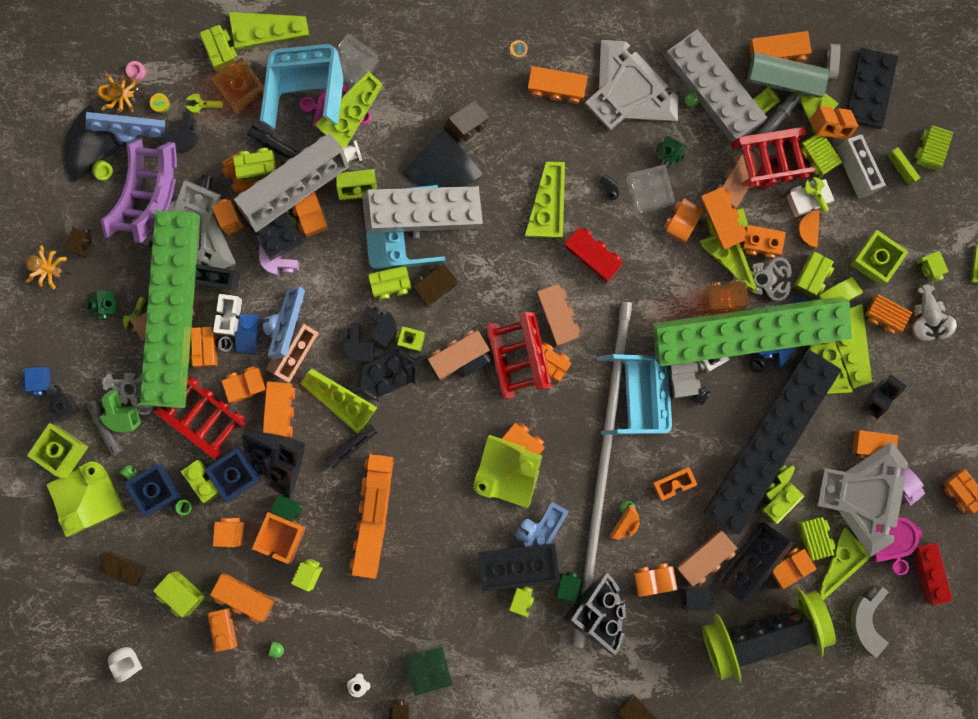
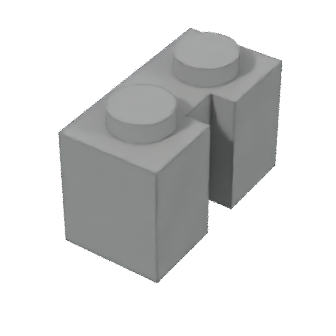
[668,361,701,399]

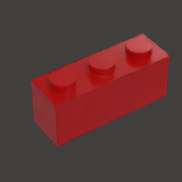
[564,227,623,283]
[913,542,953,605]

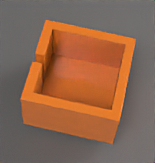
[252,512,306,564]

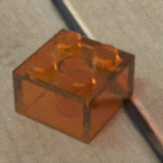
[211,57,264,114]
[702,280,749,314]

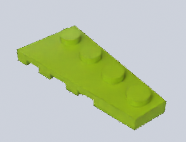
[525,162,565,238]

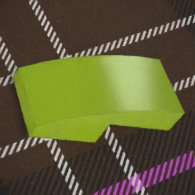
[818,277,863,301]
[764,464,795,500]

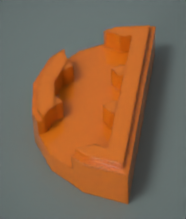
[798,210,820,248]
[610,504,640,540]

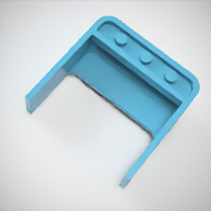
[260,44,343,129]
[366,185,446,271]
[597,354,672,435]

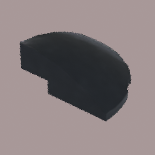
[65,105,119,182]
[404,129,483,188]
[242,432,305,498]
[564,572,626,656]

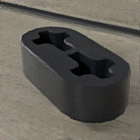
[457,352,493,378]

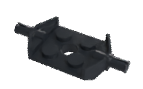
[348,349,428,402]

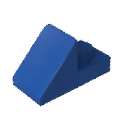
[235,314,260,354]
[756,347,796,369]

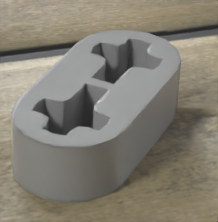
[826,44,841,80]

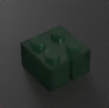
[404,644,453,696]

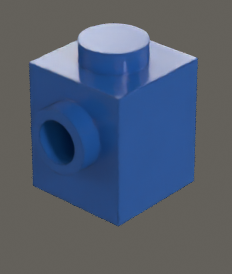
[22,367,51,396]

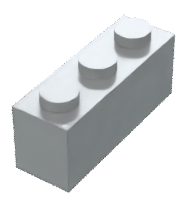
[835,134,886,199]

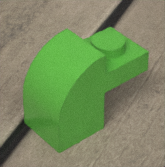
[100,390,141,432]

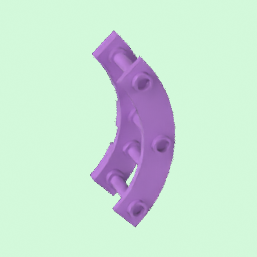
[101,139,177,243]

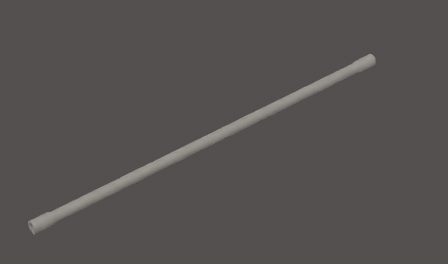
[573,302,632,648]

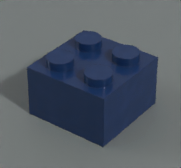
[205,448,262,502]
[124,463,182,517]

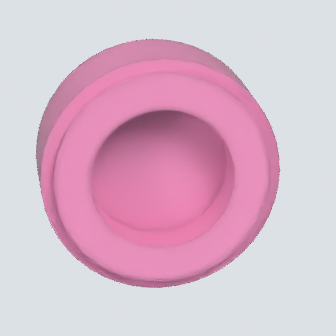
[125,61,146,81]

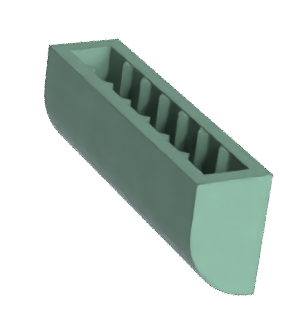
[746,52,829,98]

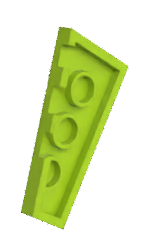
[229,12,310,50]
[315,71,383,151]
[835,304,872,389]
[809,341,853,394]
[300,369,377,433]

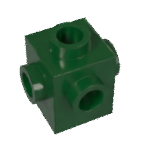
[656,135,687,167]
[87,291,117,320]

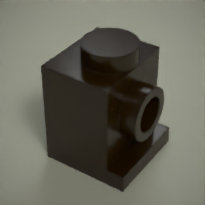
[64,226,92,258]
[389,699,410,719]

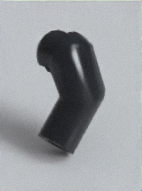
[600,174,619,201]

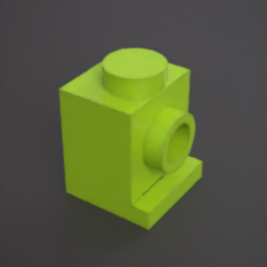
[917,251,949,282]
[395,326,425,352]
[509,586,534,617]

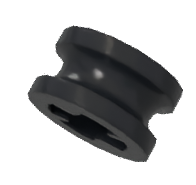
[694,386,712,405]

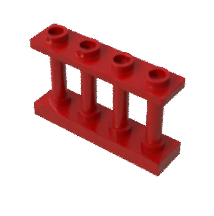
[730,127,815,188]
[486,312,552,399]
[154,376,247,460]

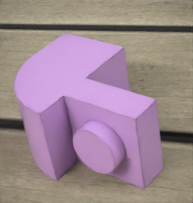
[259,245,299,277]
[887,467,925,506]

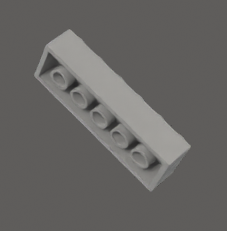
[665,29,767,142]
[234,133,349,232]
[362,186,483,233]

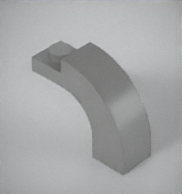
[851,586,889,658]

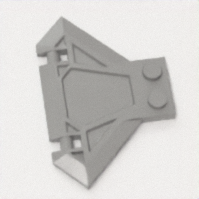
[584,40,678,131]
[132,181,236,269]
[818,442,908,557]

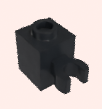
[45,385,80,421]

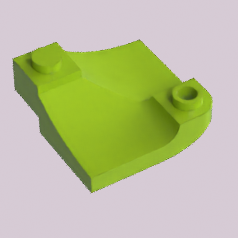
[474,435,542,508]
[47,462,125,537]

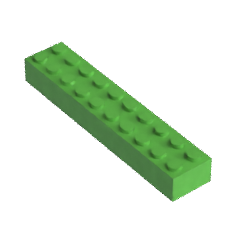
[140,210,200,408]
[652,296,852,366]

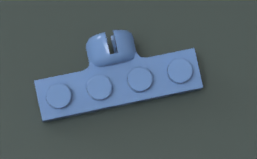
[86,112,165,146]
[263,287,305,360]
[515,501,569,546]

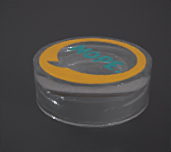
[509,40,528,60]

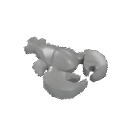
[733,257,792,301]
[912,284,957,341]
[102,373,155,415]

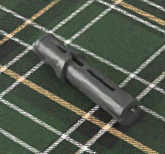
[757,92,801,134]
[86,399,122,456]

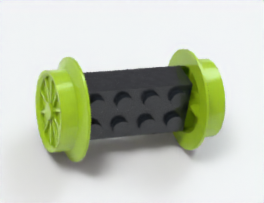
[702,588,836,684]

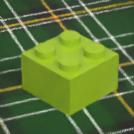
[849,230,908,286]
[27,423,88,479]
[154,571,206,618]

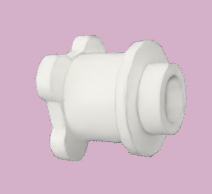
[344,140,362,163]
[347,673,370,697]

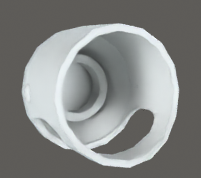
[108,647,142,683]

